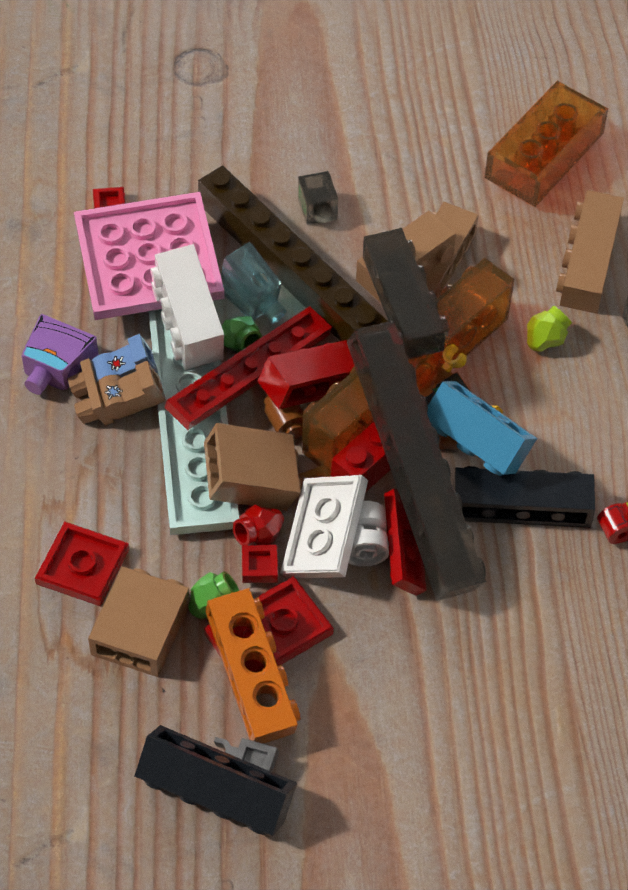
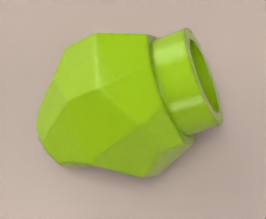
[527,305,572,352]

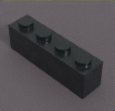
[452,466,595,528]
[134,725,297,836]

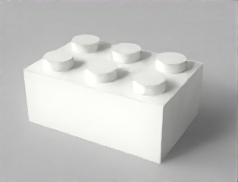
[150,244,224,370]

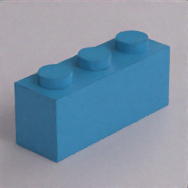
[422,381,537,476]

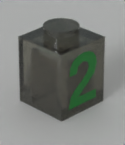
[298,171,338,225]

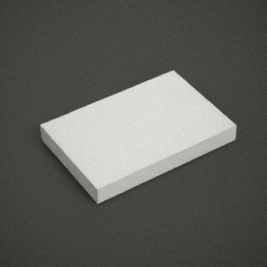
[280,475,368,579]

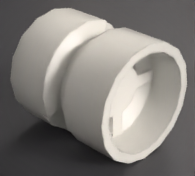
[349,501,389,566]

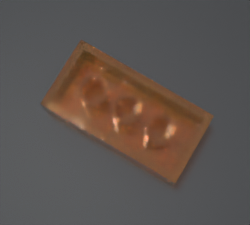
[484,81,609,207]

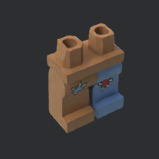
[67,333,166,426]

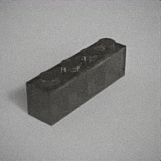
[362,228,449,360]

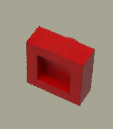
[242,545,278,583]

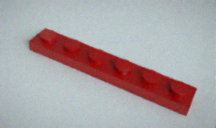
[165,306,332,430]

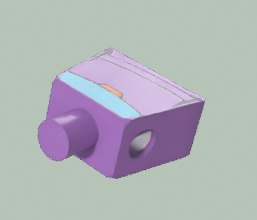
[22,314,99,395]

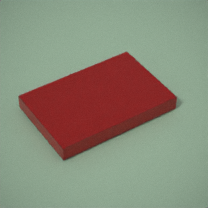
[204,576,334,673]

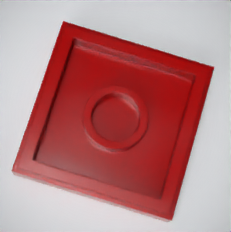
[35,521,129,607]

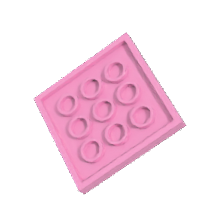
[74,192,225,320]

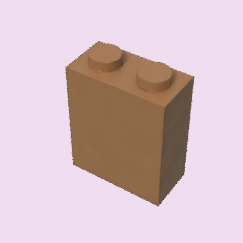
[204,423,302,511]
[88,566,190,677]

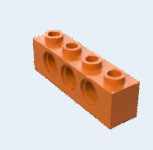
[205,588,301,744]

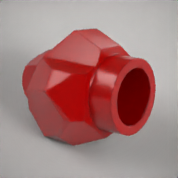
[233,504,284,545]

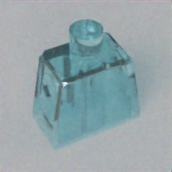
[221,242,287,323]

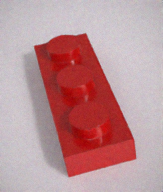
[384,488,427,596]

